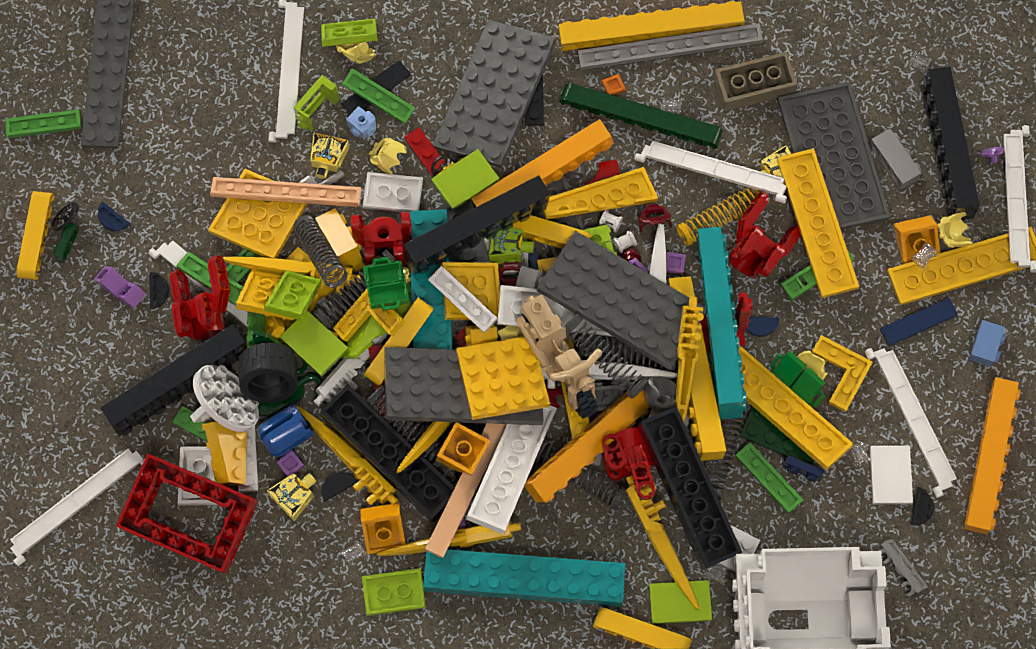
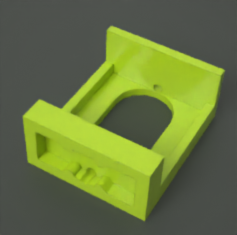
[293,75,340,132]

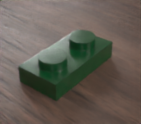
[53,223,79,263]

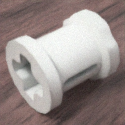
[599,210,623,232]
[612,230,637,254]

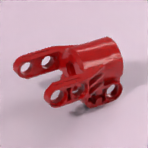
[728,191,801,279]
[351,212,412,267]
[169,255,230,341]
[602,427,655,500]

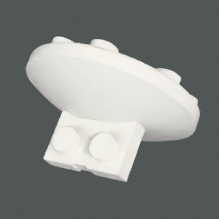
[190,365,259,432]

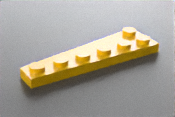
[543,167,658,220]

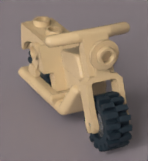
[515,295,602,419]

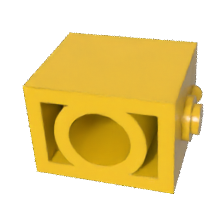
[465,325,498,346]

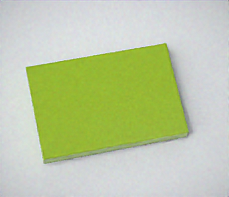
[321,18,378,47]
[431,149,500,211]
[264,270,322,320]
[280,311,349,377]
[362,568,426,616]
[649,580,712,624]

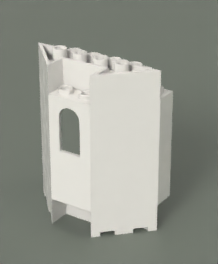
[732,547,891,649]

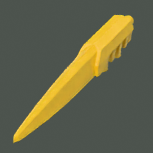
[222,257,362,295]
[675,296,704,422]
[296,406,399,505]
[397,422,453,473]
[626,475,700,609]
[376,521,522,556]

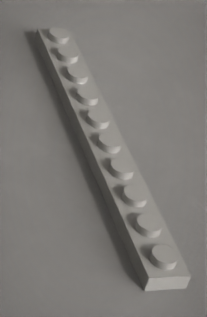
[578,23,763,70]

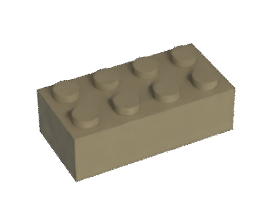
[714,52,797,111]

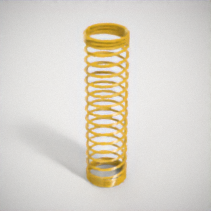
[677,187,769,246]

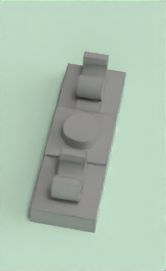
[879,539,928,596]

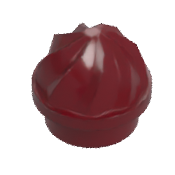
[622,248,641,262]

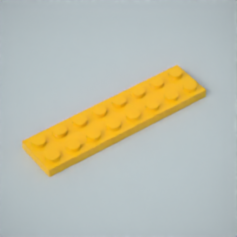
[777,148,859,298]
[887,227,1036,306]
[711,346,853,471]

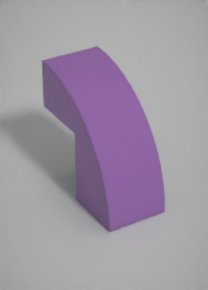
[94,265,146,308]

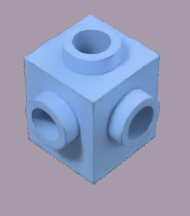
[346,106,376,140]

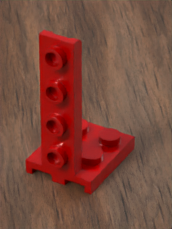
[700,292,753,352]

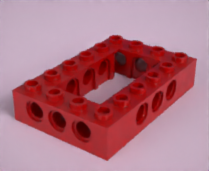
[116,453,259,573]

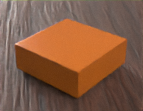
[601,74,626,96]

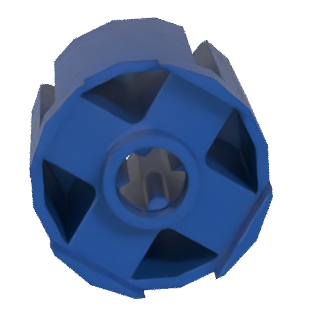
[258,403,314,457]

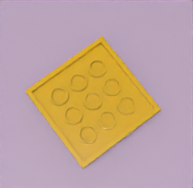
[208,169,309,258]
[456,337,550,420]

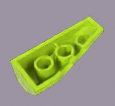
[342,303,412,359]

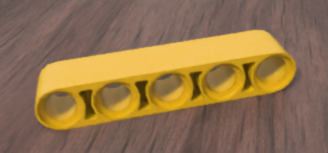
[17,191,54,280]
[512,215,591,249]
[364,297,434,386]
[593,607,692,649]

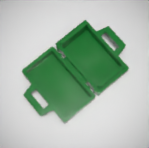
[363,257,409,311]
[770,351,825,407]

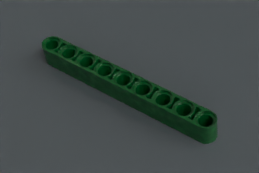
[559,83,723,149]

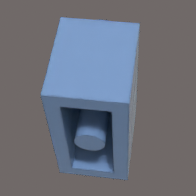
[969,320,1006,367]

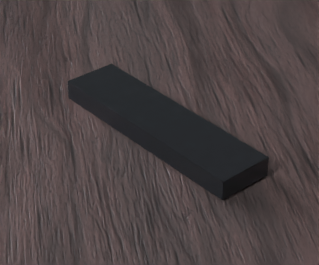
[341,60,411,115]

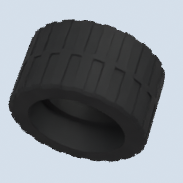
[239,343,298,403]

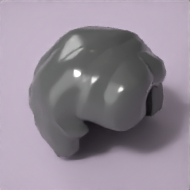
[644,376,676,411]

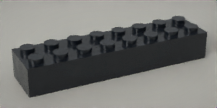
[921,67,980,220]
[403,175,551,275]
[100,324,248,436]
[320,384,455,523]
[637,406,743,570]

